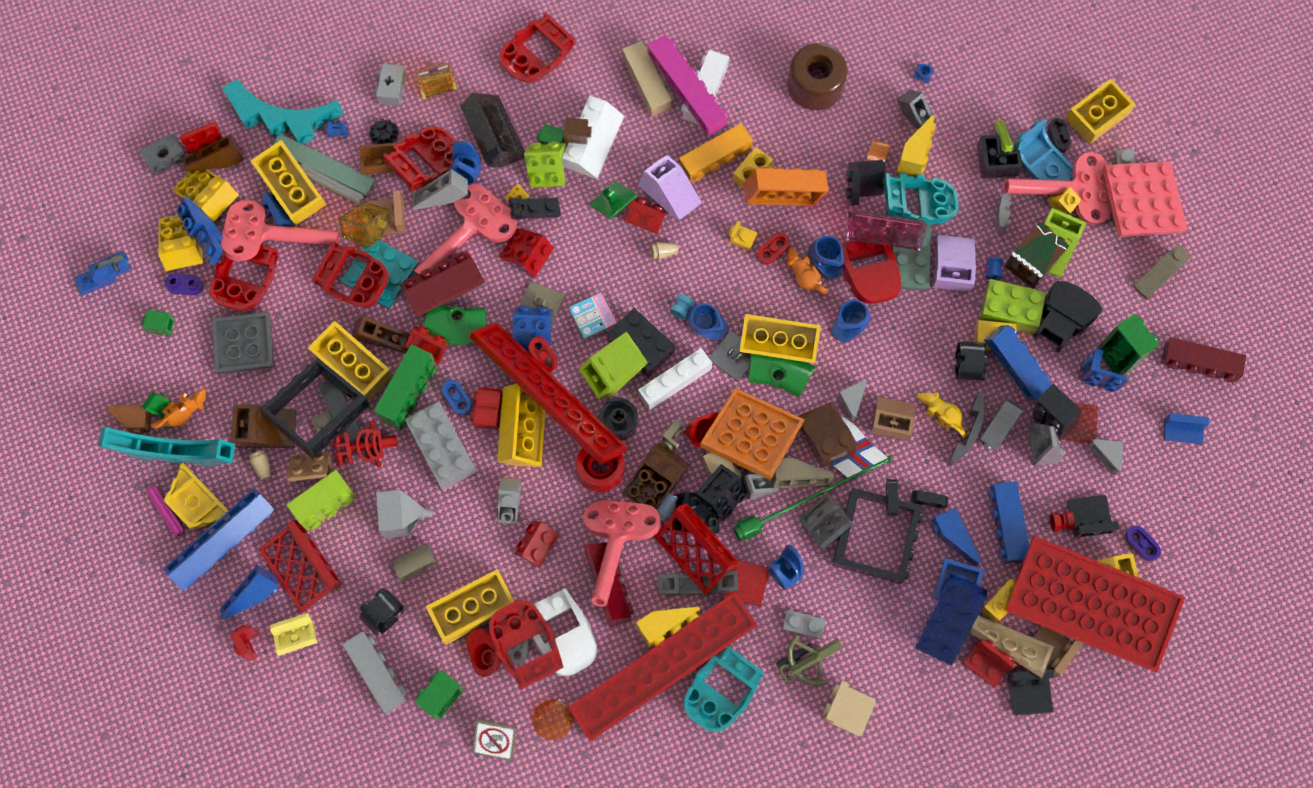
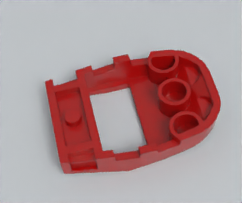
[500,12,576,83]
[382,126,457,191]
[838,233,902,304]
[311,242,389,308]
[209,245,279,311]
[489,600,564,690]

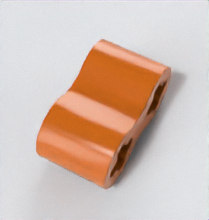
[866,139,890,162]

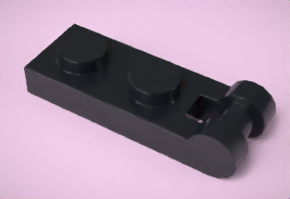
[508,198,561,220]

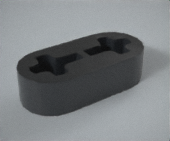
[1047,118,1071,153]
[885,479,898,516]
[911,491,949,508]

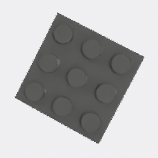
[212,312,275,375]

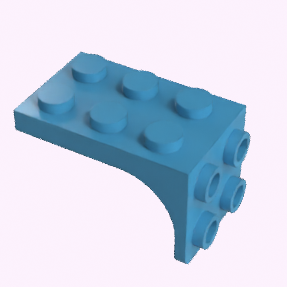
[1013,119,1073,196]

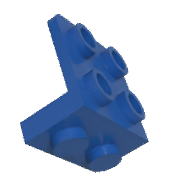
[513,305,553,351]
[1080,348,1128,392]

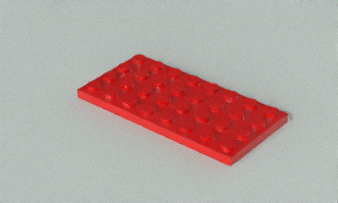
[1004,536,1185,673]

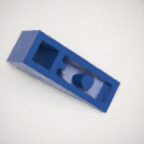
[931,508,982,566]
[220,564,278,620]

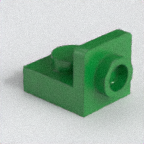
[141,391,172,418]

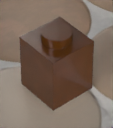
[564,118,592,144]

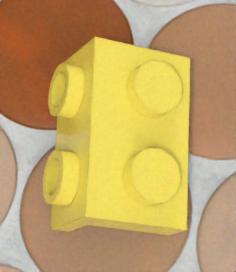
[269,613,317,656]

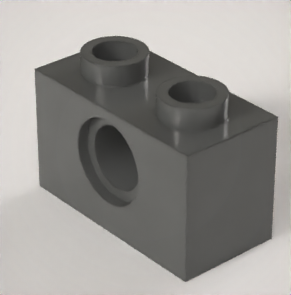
[140,134,186,175]

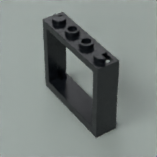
[261,358,369,459]
[832,488,923,584]

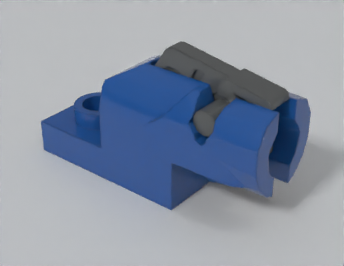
[74,251,132,296]

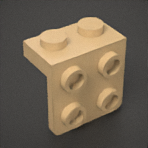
[823,681,876,736]

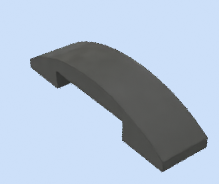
[318,380,365,444]
[947,392,985,466]
[658,571,738,595]

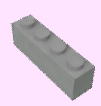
[342,631,408,714]

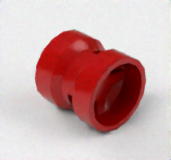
[1050,511,1075,532]

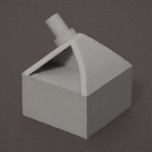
[376,490,433,539]

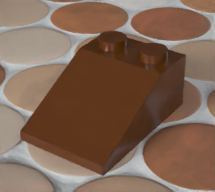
[798,402,858,468]

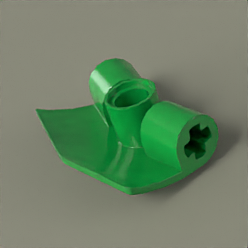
[424,304,487,345]
[748,354,816,398]

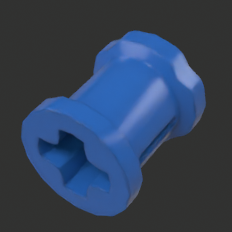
[327,121,348,138]
[986,257,1004,280]

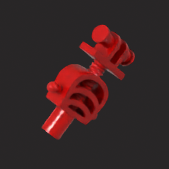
[332,421,398,467]

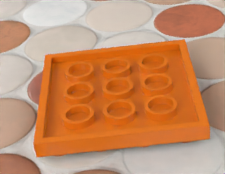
[700,388,805,480]

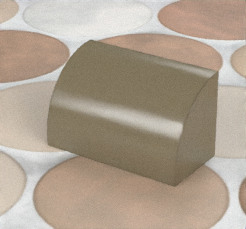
[391,543,437,582]

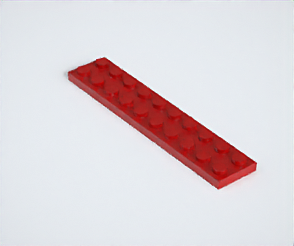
[469,323,628,465]
[568,592,758,742]

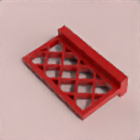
[654,503,739,595]
[258,520,342,613]

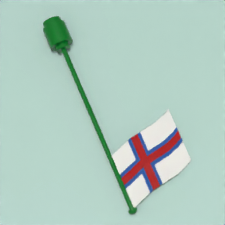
[733,417,893,541]

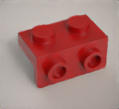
[623,197,668,234]
[404,325,450,364]
[515,521,559,568]
[230,625,259,661]

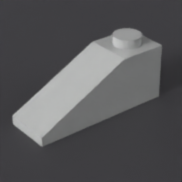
[412,169,467,210]

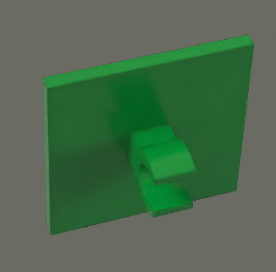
[589,181,638,220]

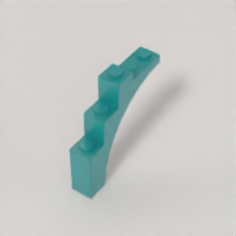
[222,79,344,144]
[97,427,235,467]

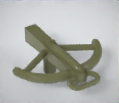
[779,635,843,686]

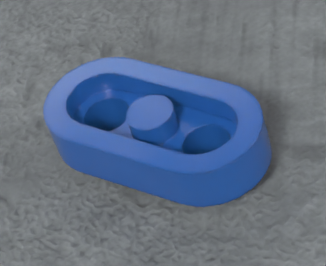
[442,380,472,416]

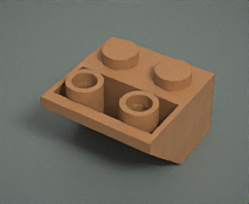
[870,396,915,441]

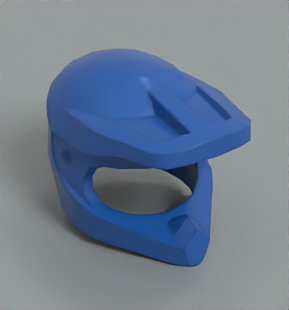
[449,141,481,185]
[808,236,844,280]
[832,300,871,343]
[687,303,729,341]
[767,545,804,590]

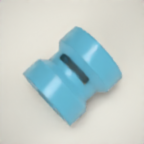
[670,294,695,320]

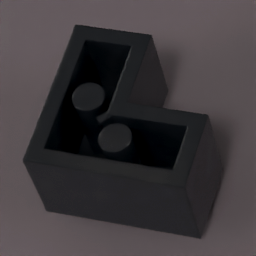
[977,134,1023,179]

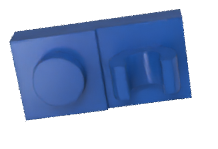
[261,192,295,227]

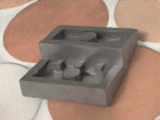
[799,493,853,549]

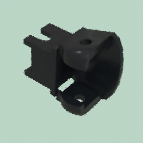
[1033,281,1102,353]

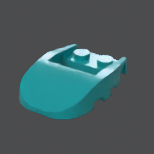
[882,173,959,225]
[684,646,765,732]

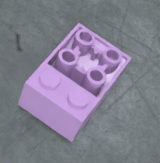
[638,155,702,221]
[933,235,976,292]

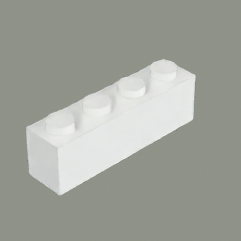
[681,50,729,125]
[638,348,712,411]

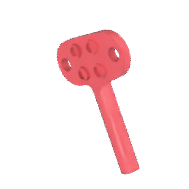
[1003,152,1112,225]
[413,183,517,275]
[221,200,339,261]
[583,500,661,607]

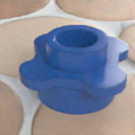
[913,63,934,83]

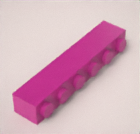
[647,34,728,136]

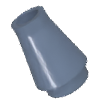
[657,493,678,522]

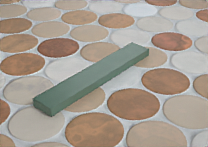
[272,134,376,197]

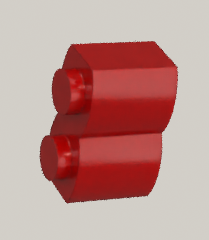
[470,387,503,430]

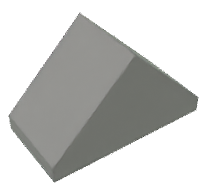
[838,380,867,422]
[1088,439,1123,475]
[743,474,778,500]

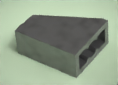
[980,398,1023,450]

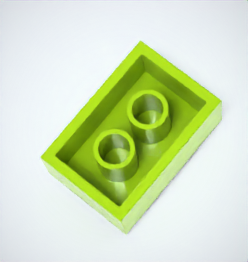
[979,279,1046,334]
[287,470,356,531]

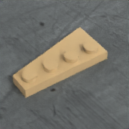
[970,615,1054,678]

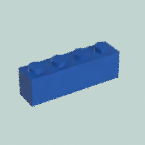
[984,325,1052,400]
[988,481,1029,564]

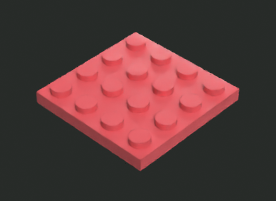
[1102,162,1187,237]

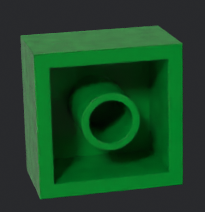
[415,670,465,721]

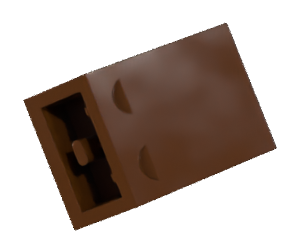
[231,404,297,448]
[622,443,690,509]

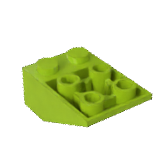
[1043,208,1086,278]
[579,332,648,400]

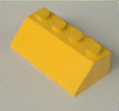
[739,314,821,363]
[497,384,546,467]

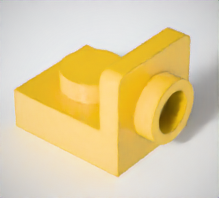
[1047,188,1081,213]
[728,221,758,251]

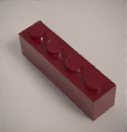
[1161,337,1246,383]

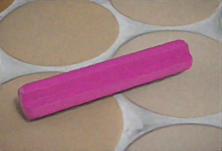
[146,486,185,537]

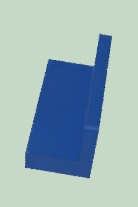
[1164,413,1209,444]

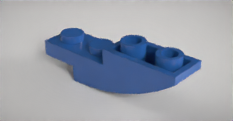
[177,197,223,264]

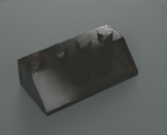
[460,93,525,168]

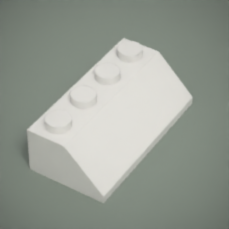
[562,96,624,179]

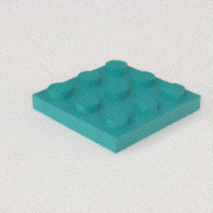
[341,236,419,310]

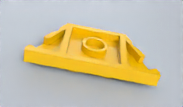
[164,463,228,530]

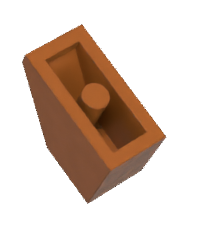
[107,405,151,435]

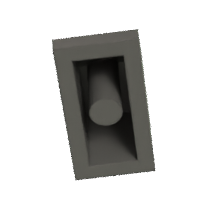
[897,90,936,129]

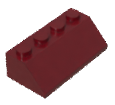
[399,251,485,317]
[584,542,634,627]

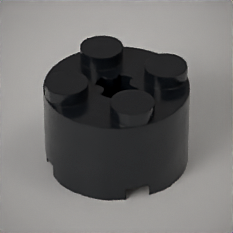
[955,341,988,381]
[599,397,638,440]
[359,588,406,636]

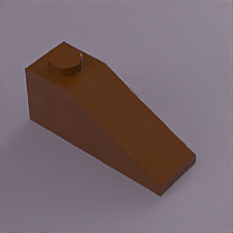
[182,134,244,171]
[352,316,410,353]

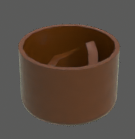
[787,43,848,111]

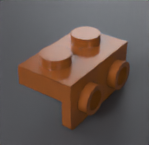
[359,143,396,175]

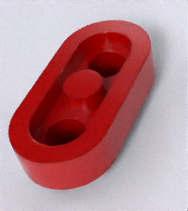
[757,233,790,265]
[529,336,558,372]

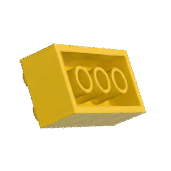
[250,140,327,225]
[308,321,393,401]
[426,569,514,645]

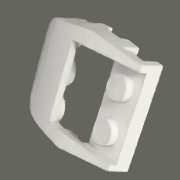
[533,588,597,676]

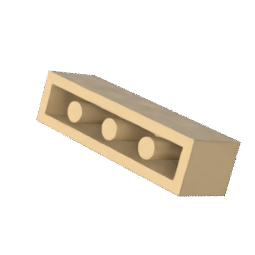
[622,41,673,117]

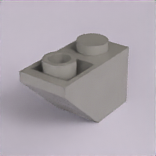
[498,477,521,525]

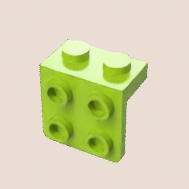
[524,141,566,187]

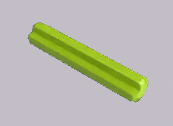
[994,120,1013,153]

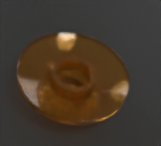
[533,699,573,740]

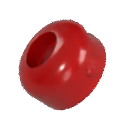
[576,448,625,492]

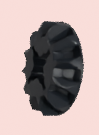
[369,118,399,145]

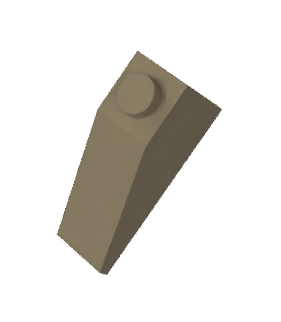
[1133,244,1192,300]
[771,457,834,489]

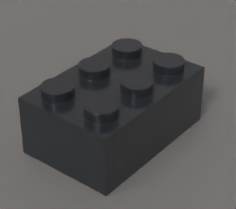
[607,308,675,378]
[1032,384,1082,442]

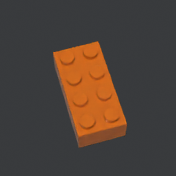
[743,166,828,206]

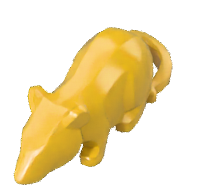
[917,392,967,439]

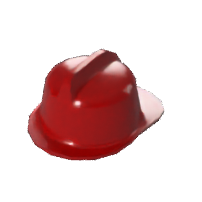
[683,412,719,448]
[467,629,502,677]

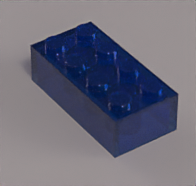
[915,572,988,666]

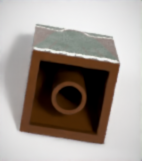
[1004,222,1069,289]

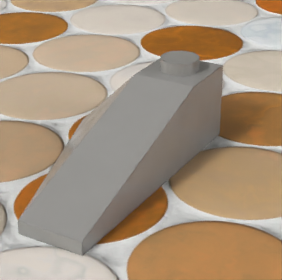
[1028,423,1064,466]

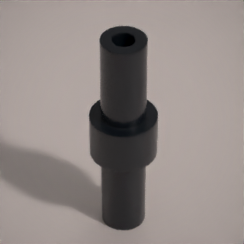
[776,643,814,669]

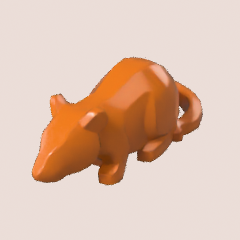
[787,248,829,295]
[151,388,206,429]

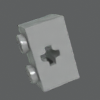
[375,63,407,107]

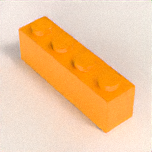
[679,123,753,183]

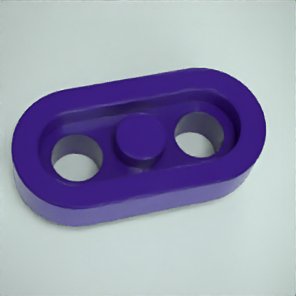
[164,274,204,296]
[1125,526,1161,561]

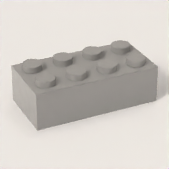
[405,401,477,491]

